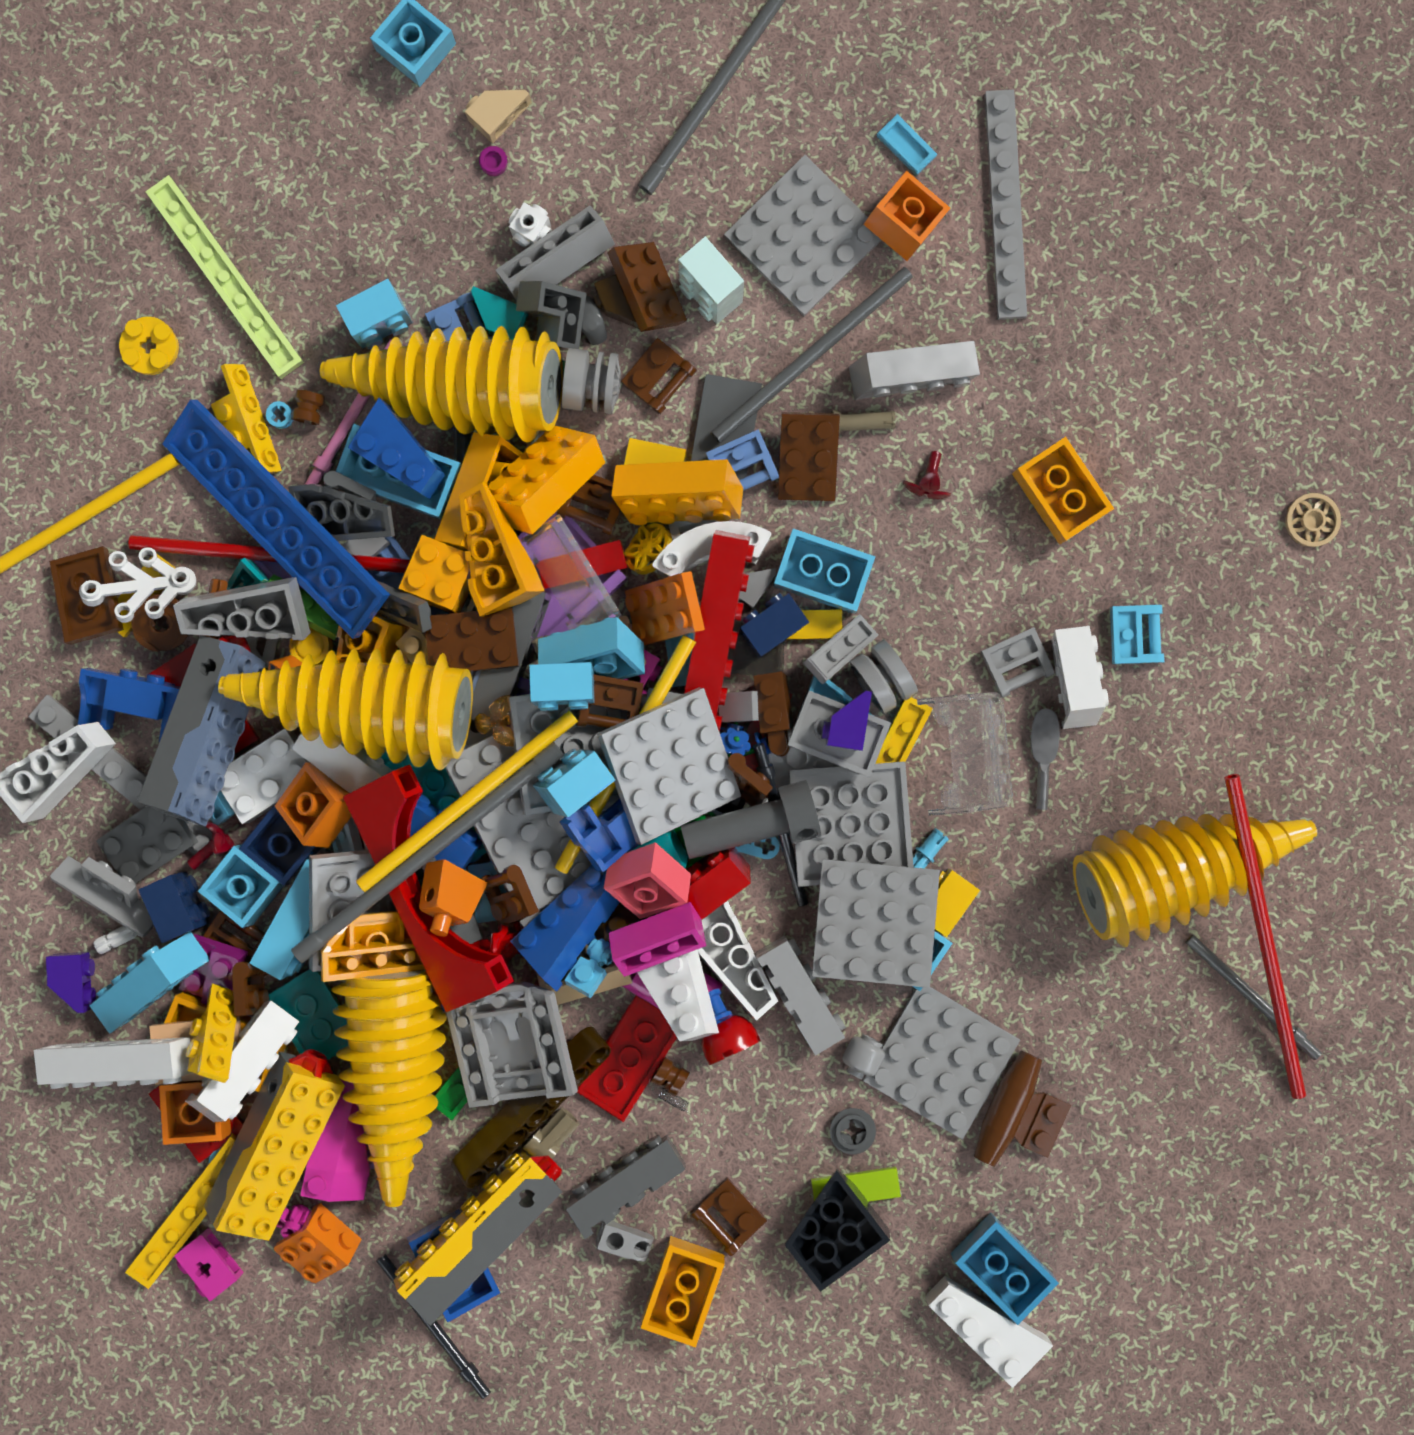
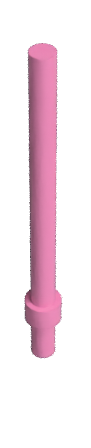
[304,339,392,485]

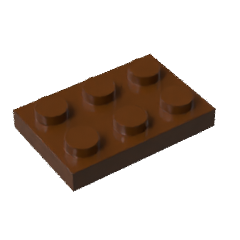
[607,242,687,332]
[778,412,840,501]
[49,546,124,645]
[425,607,519,672]

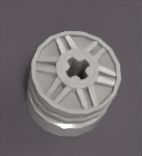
[562,348,621,415]

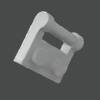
[980,627,1054,698]

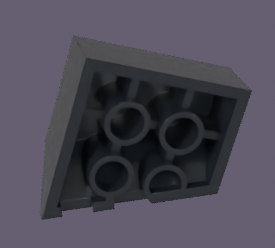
[785,1169,891,1292]

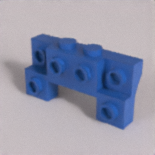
[78,668,180,742]
[559,799,639,872]

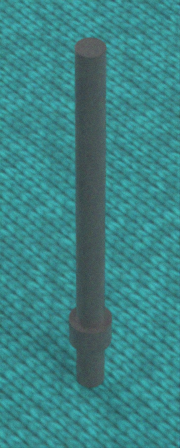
[1185,935,1322,1060]

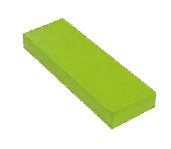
[811,1166,901,1202]

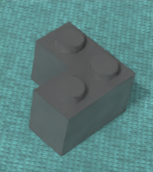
[516,281,586,351]

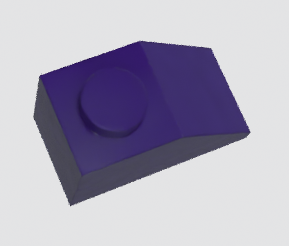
[821,691,872,751]

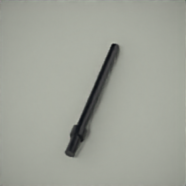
[753,743,809,907]
[376,1254,491,1399]

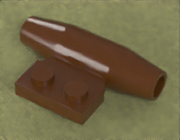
[974,1050,1071,1167]

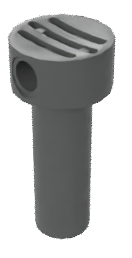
[681,780,821,859]

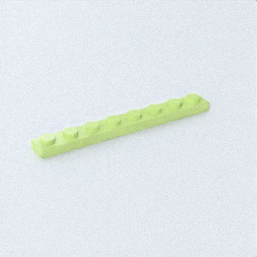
[146,175,304,379]

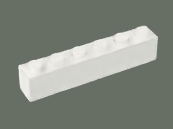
[34,1037,193,1089]

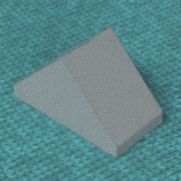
[739,568,776,610]
[719,691,759,722]

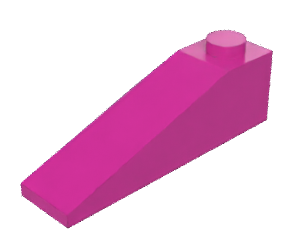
[300,1075,370,1202]

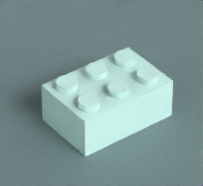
[678,236,744,324]

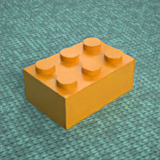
[1012,436,1114,545]
[640,1236,725,1348]

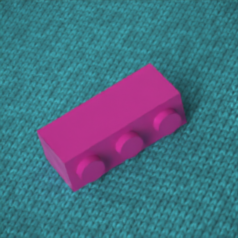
[609,902,706,977]

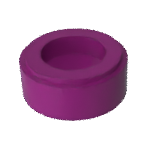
[479,146,508,176]

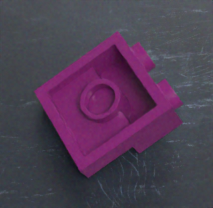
[179,934,248,1005]

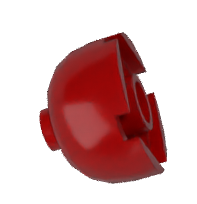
[701,1015,761,1065]

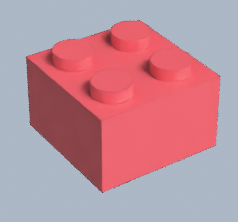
[604,842,691,919]

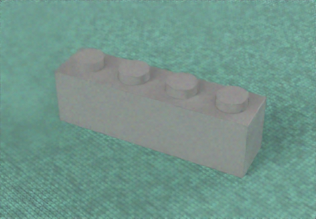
[495,206,615,303]

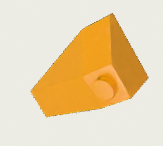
[459,482,544,616]

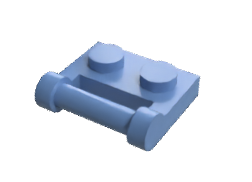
[425,293,492,341]
[706,429,779,491]

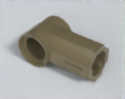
[522,1107,580,1159]

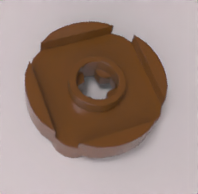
[131,593,189,652]

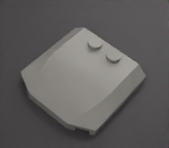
[446,981,578,1108]

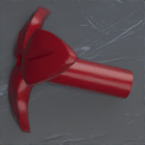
[902,451,951,500]
[187,822,235,870]

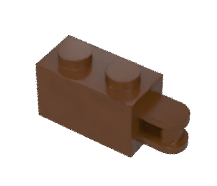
[753,671,794,757]

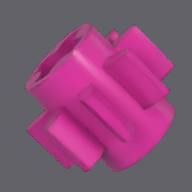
[277,1205,311,1238]

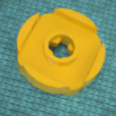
[119,317,179,375]

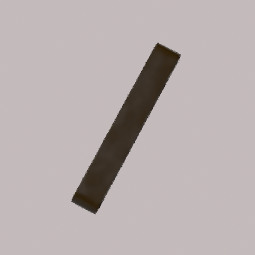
[451,1026,611,1189]

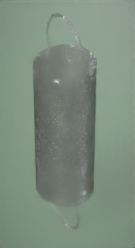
[652,1086,695,1113]

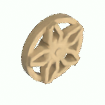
[1285,493,1341,547]

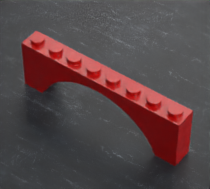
[343,764,514,1012]

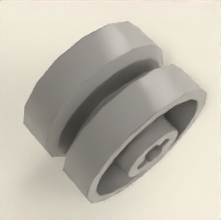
[849,639,918,715]

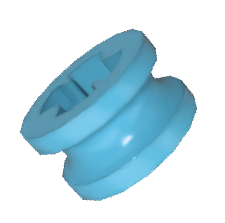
[266,401,293,429]

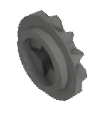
[830,1107,876,1154]

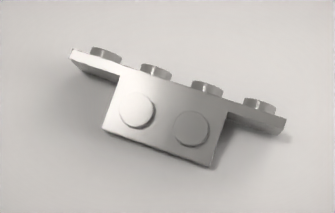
[50,856,154,937]

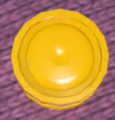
[289,628,334,665]

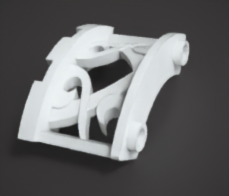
[652,521,771,578]

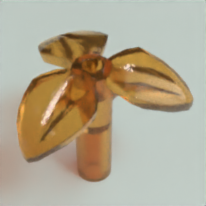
[474,695,514,747]

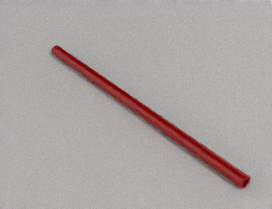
[128,535,410,574]
[1224,774,1306,1099]

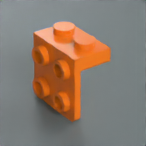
[274,1203,362,1283]

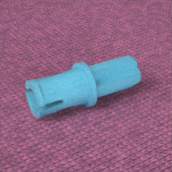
[913,828,949,868]

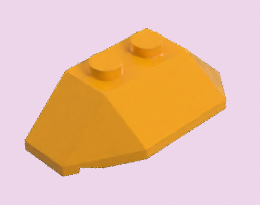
[321,911,425,982]

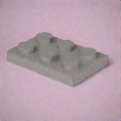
[787,691,891,778]

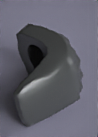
[581,296,607,345]

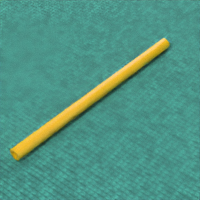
[0,453,180,574]
[555,635,696,874]
[356,710,578,892]

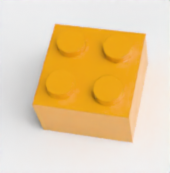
[398,535,471,613]

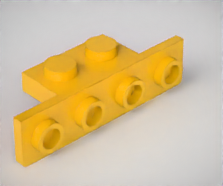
[211,364,282,474]
[186,983,237,1083]

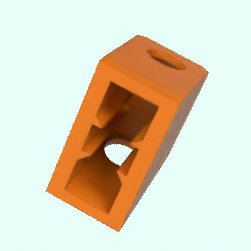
[419,859,487,937]

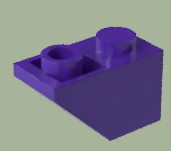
[46,952,96,1013]

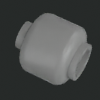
[842,1034,885,1079]

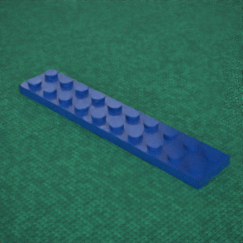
[162,400,390,639]

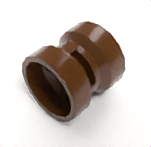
[291,390,325,425]
[650,1057,690,1097]

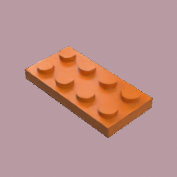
[625,571,705,645]

